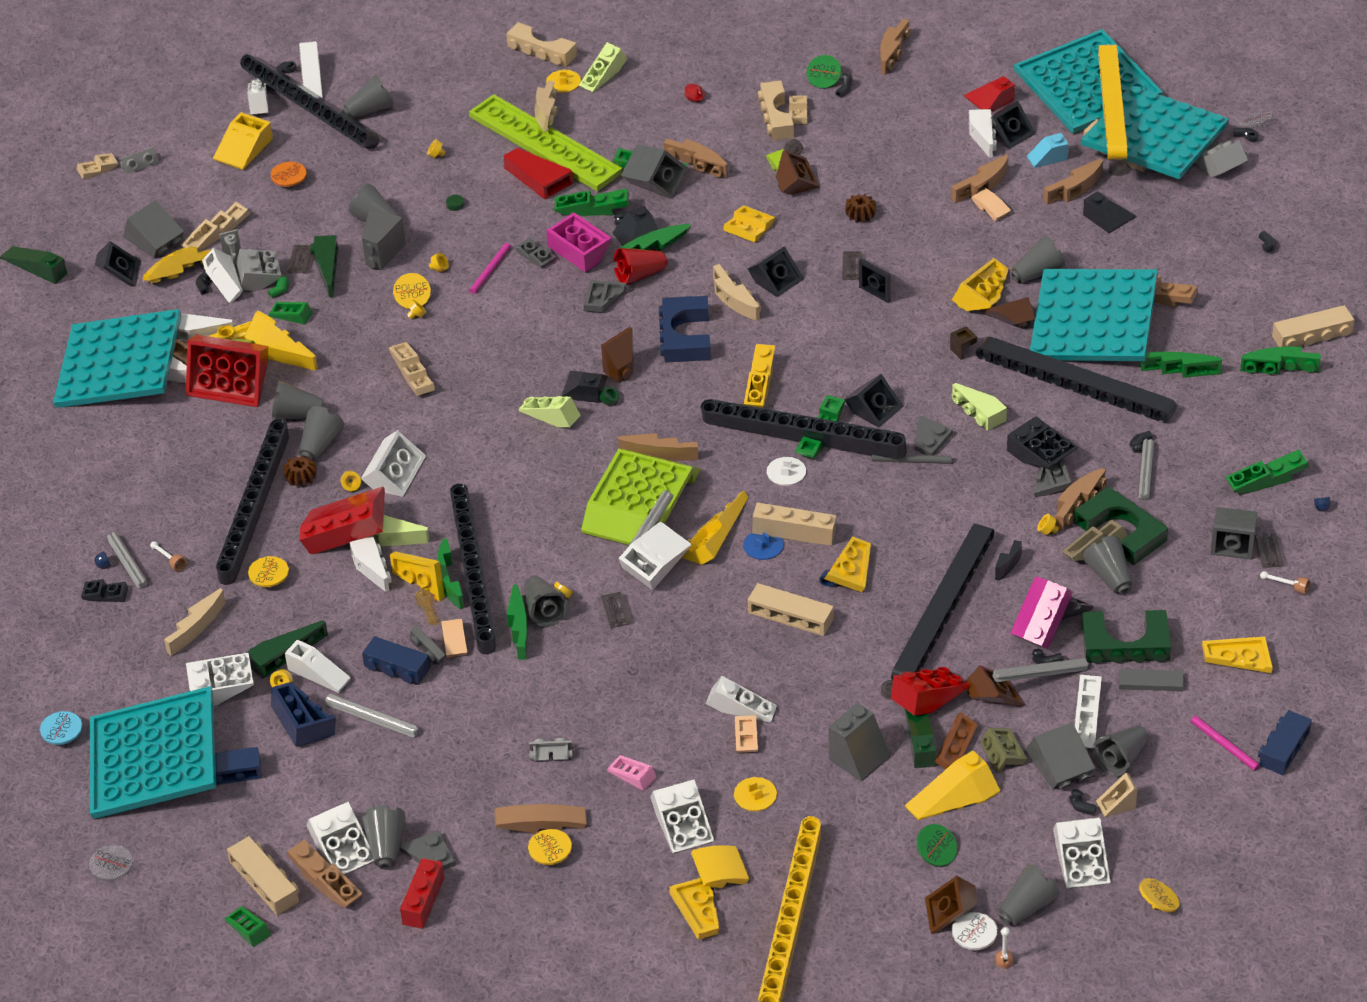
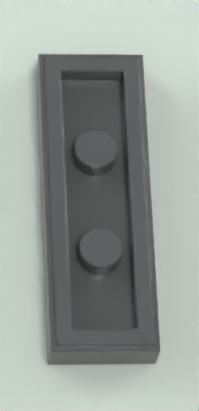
[1119,669,1183,691]

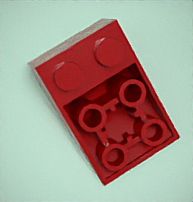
[891,667,970,715]

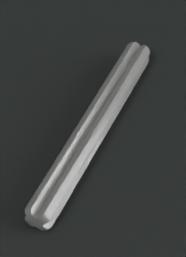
[992,658,1089,682]
[325,694,419,738]

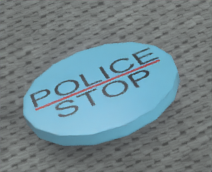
[40,711,82,745]

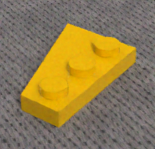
[824,536,871,592]
[390,552,445,602]
[1202,637,1272,673]
[669,878,719,940]

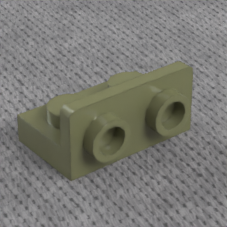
[981,727,1027,772]

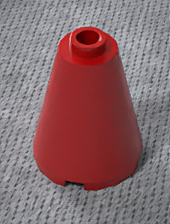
[613,248,668,285]

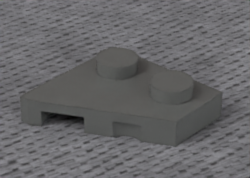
[584,280,627,312]
[915,415,953,455]
[1034,459,1072,497]
[409,625,445,664]
[400,830,455,870]

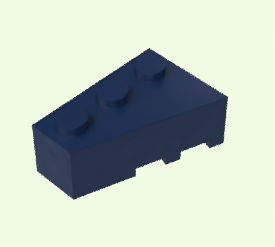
[271,682,336,747]

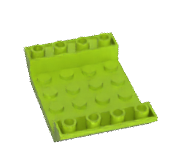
[581,449,701,545]

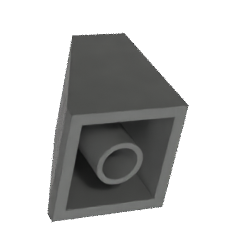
[621,144,688,199]
[123,200,184,258]
[362,206,406,271]
[1210,507,1258,560]
[829,702,890,781]
[1025,722,1095,790]

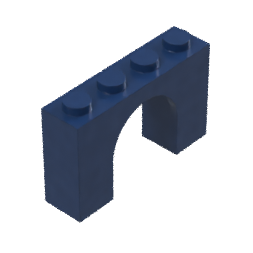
[659,296,711,363]

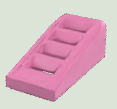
[607,755,656,791]

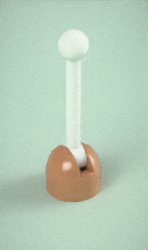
[150,541,187,572]
[1260,571,1310,595]
[995,927,1013,969]

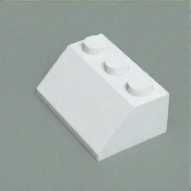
[361,430,426,497]

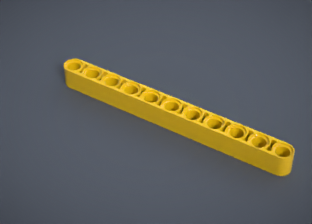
[1098,45,1127,160]
[758,816,821,1002]

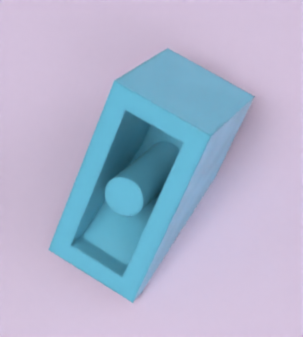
[1027,133,1069,168]

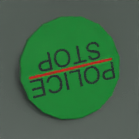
[807,55,841,88]
[916,824,957,867]

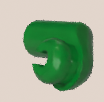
[268,275,289,298]

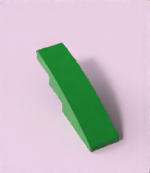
[619,223,691,251]
[1140,352,1222,378]
[507,585,528,660]

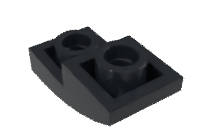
[81,579,128,602]

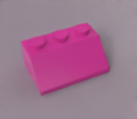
[547,213,612,272]
[1010,576,1073,649]

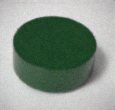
[446,195,464,211]
[599,386,619,406]

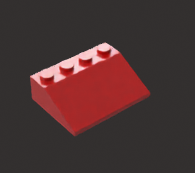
[185,334,269,407]
[299,486,385,554]

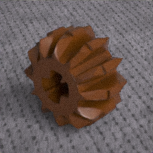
[845,193,876,223]
[283,455,317,488]

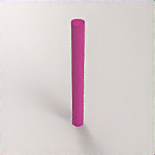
[469,243,511,294]
[1191,716,1260,771]

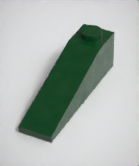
[310,235,338,298]
[0,246,67,284]
[246,620,328,679]
[904,708,936,768]

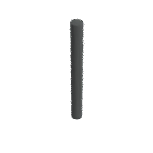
[872,454,952,464]

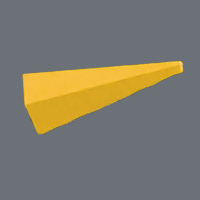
[681,491,748,565]

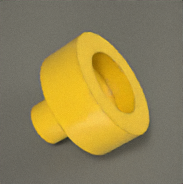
[427,139,446,158]
[429,252,449,272]
[407,300,427,319]
[340,470,361,491]
[1037,513,1059,535]
[553,581,573,599]
[270,669,293,687]

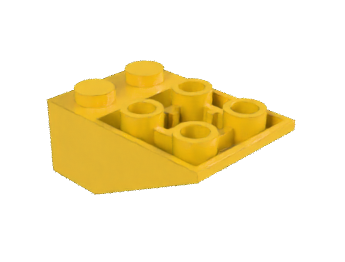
[213,112,273,170]

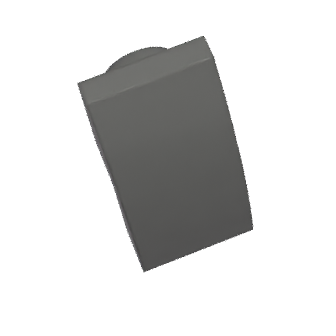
[516,237,556,268]

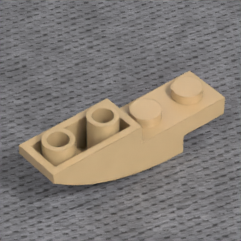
[535,80,558,131]
[713,264,761,321]

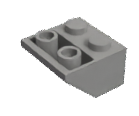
[1195,140,1248,177]
[236,249,281,291]

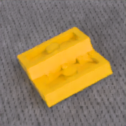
[723,205,775,243]
[691,845,749,888]

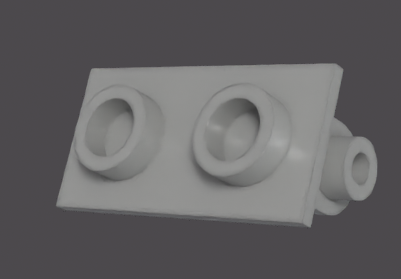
[119,146,159,175]
[219,229,241,267]
[529,738,573,762]

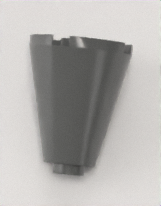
[342,76,394,119]
[348,184,398,221]
[1011,236,1065,283]
[272,381,326,420]
[299,406,344,461]
[1083,536,1133,595]
[524,576,569,628]
[1093,725,1149,777]
[362,805,406,869]
[999,864,1060,925]

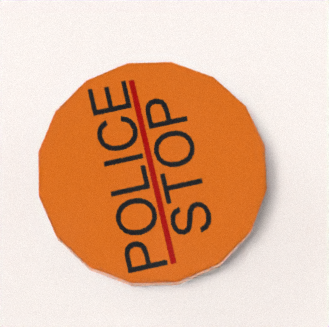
[271,161,307,187]

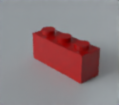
[400,858,445,929]

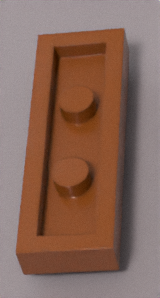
[935,712,978,769]

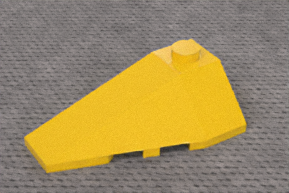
[952,258,1009,311]
[245,311,318,370]
[905,751,1000,820]

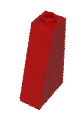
[503,148,573,199]

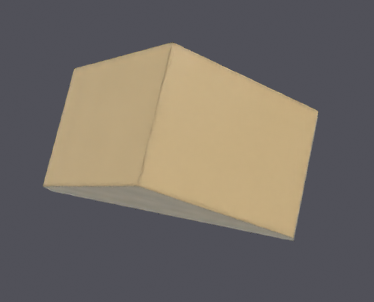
[1096,773,1137,817]

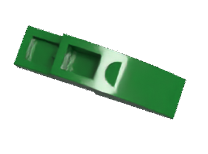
[554,189,629,216]
[1240,346,1321,374]
[1225,449,1309,493]

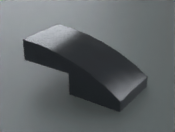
[995,540,1022,581]

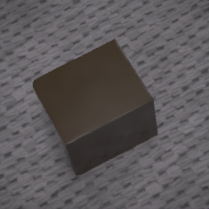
[950,326,977,360]

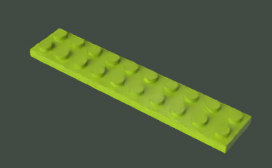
[469,94,622,192]

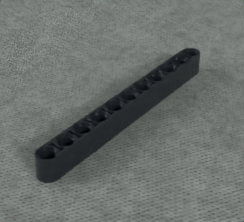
[240,54,379,148]
[975,336,1177,423]
[700,399,907,459]
[216,419,289,585]
[450,483,496,655]
[891,523,994,681]

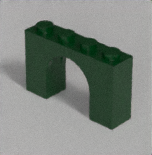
[1074,486,1168,566]
[1082,610,1171,663]

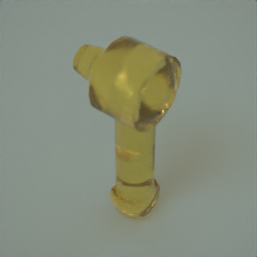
[415,588,438,625]

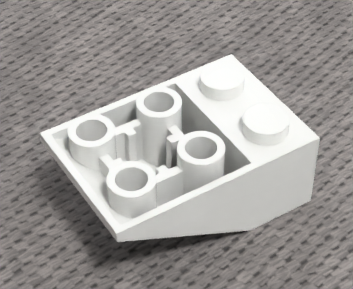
[619,521,692,590]
[186,653,253,706]
[650,780,714,853]
[307,802,373,874]
[1053,818,1110,888]

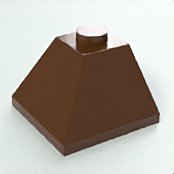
[776,150,820,195]
[982,297,1035,327]
[601,326,634,383]
[966,665,1025,707]
[925,875,978,934]

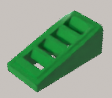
[268,302,312,324]
[225,906,271,947]

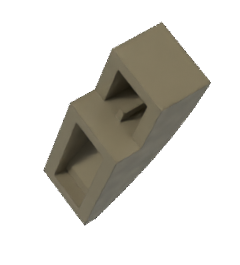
[1062,520,1128,561]

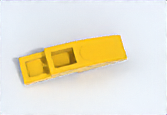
[143,246,212,283]
[744,344,775,408]

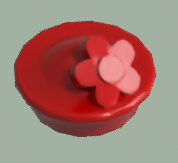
[685,83,705,103]

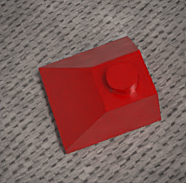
[964,76,1015,112]

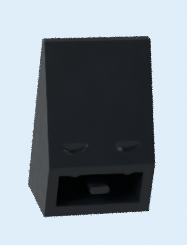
[1007,416,1078,468]

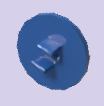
[743,532,784,560]

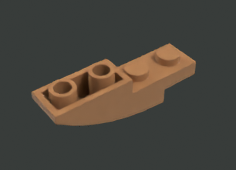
[880,19,911,75]
[664,139,728,179]
[951,155,1009,203]
[1043,158,1103,205]
[1154,276,1198,308]
[1056,468,1107,531]
[287,839,363,908]

